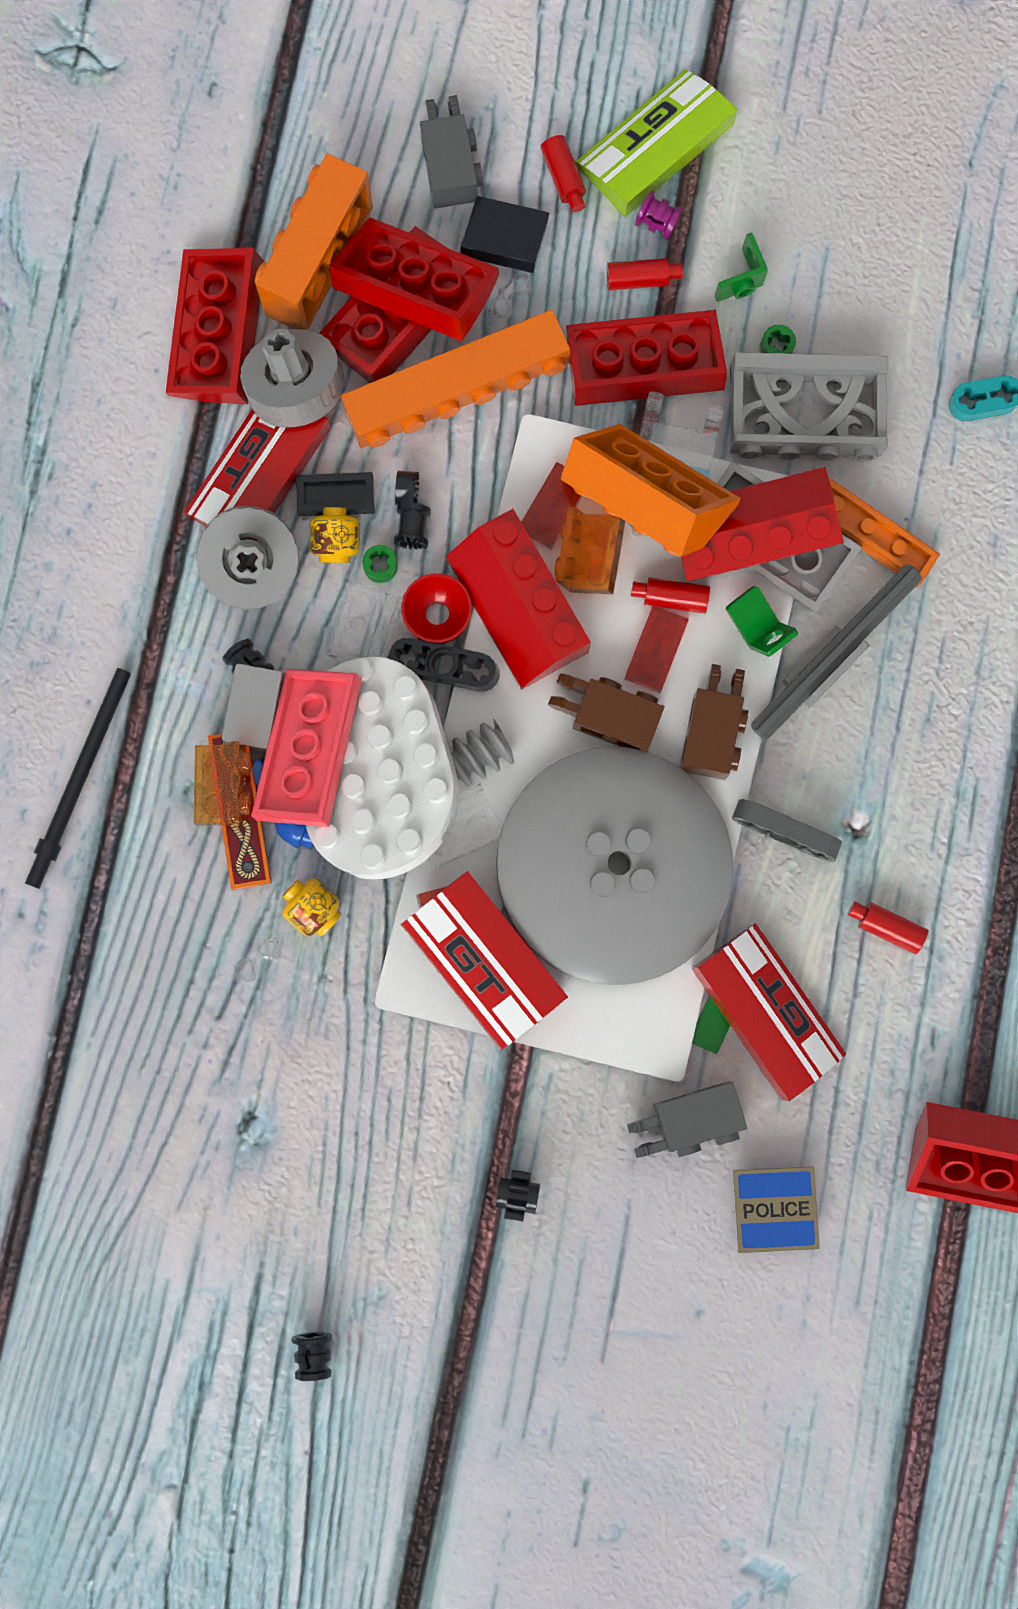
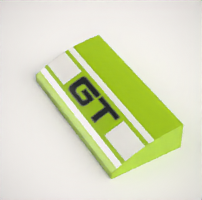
[575,69,738,217]

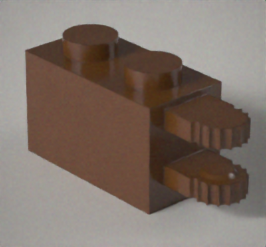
[680,664,749,780]
[548,673,665,753]

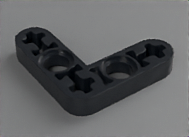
[388,638,500,692]

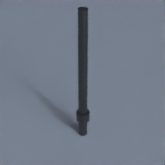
[25,668,131,889]

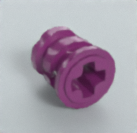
[634,190,683,240]

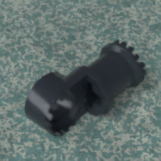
[393,470,431,550]

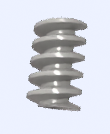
[450,719,514,787]

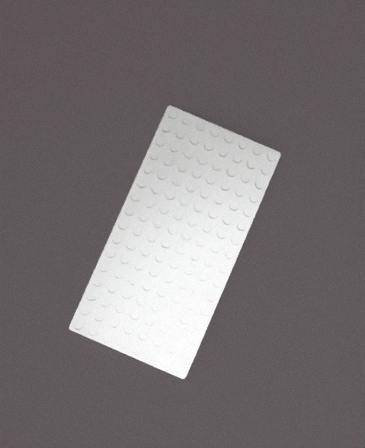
[374,414,794,1082]

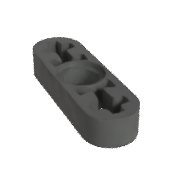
[732,799,842,862]

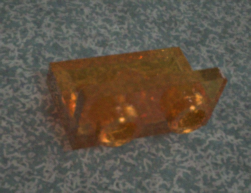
[554,507,625,594]
[194,741,251,826]

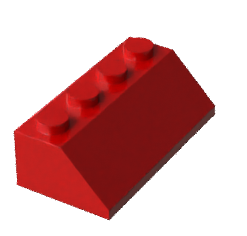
[681,467,844,582]
[446,508,591,690]
[906,1102,1018,1213]

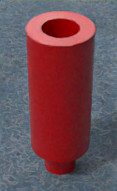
[540,135,586,212]
[606,258,683,291]
[631,577,710,614]
[847,901,929,955]

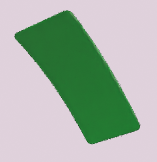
[692,996,730,1054]

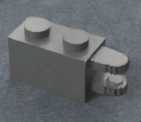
[420,95,484,209]
[627,1081,748,1158]

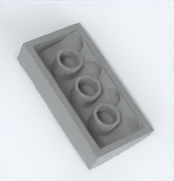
[717,461,862,613]

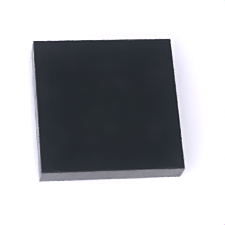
[460,196,550,273]

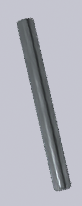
[751,564,922,740]

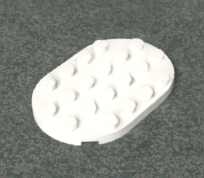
[306,657,459,879]

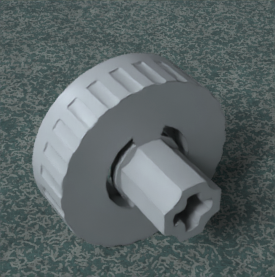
[240,328,345,427]
[196,505,299,610]

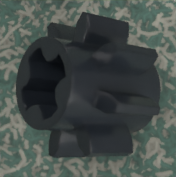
[495,1170,540,1222]

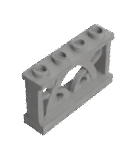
[730,352,888,461]

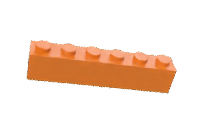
[340,309,570,449]

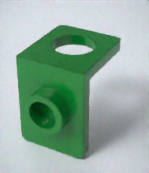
[714,232,768,302]
[726,586,799,657]

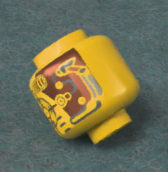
[310,507,360,563]
[282,878,341,937]

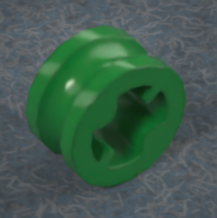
[760,324,796,354]
[362,545,398,583]

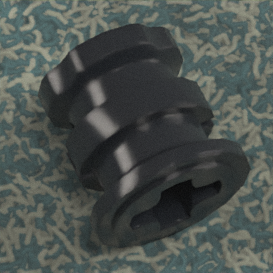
[222,638,274,675]
[291,1332,332,1381]

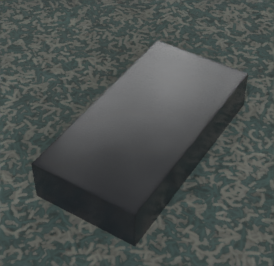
[296,472,375,517]

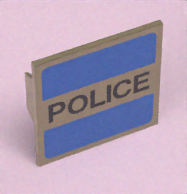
[733,1166,820,1253]

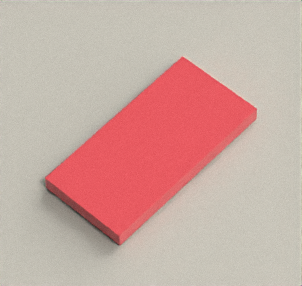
[251,669,362,827]

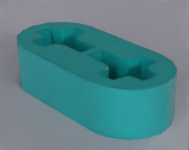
[948,376,1018,421]

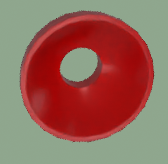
[401,573,472,644]

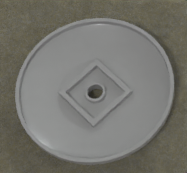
[496,747,733,985]

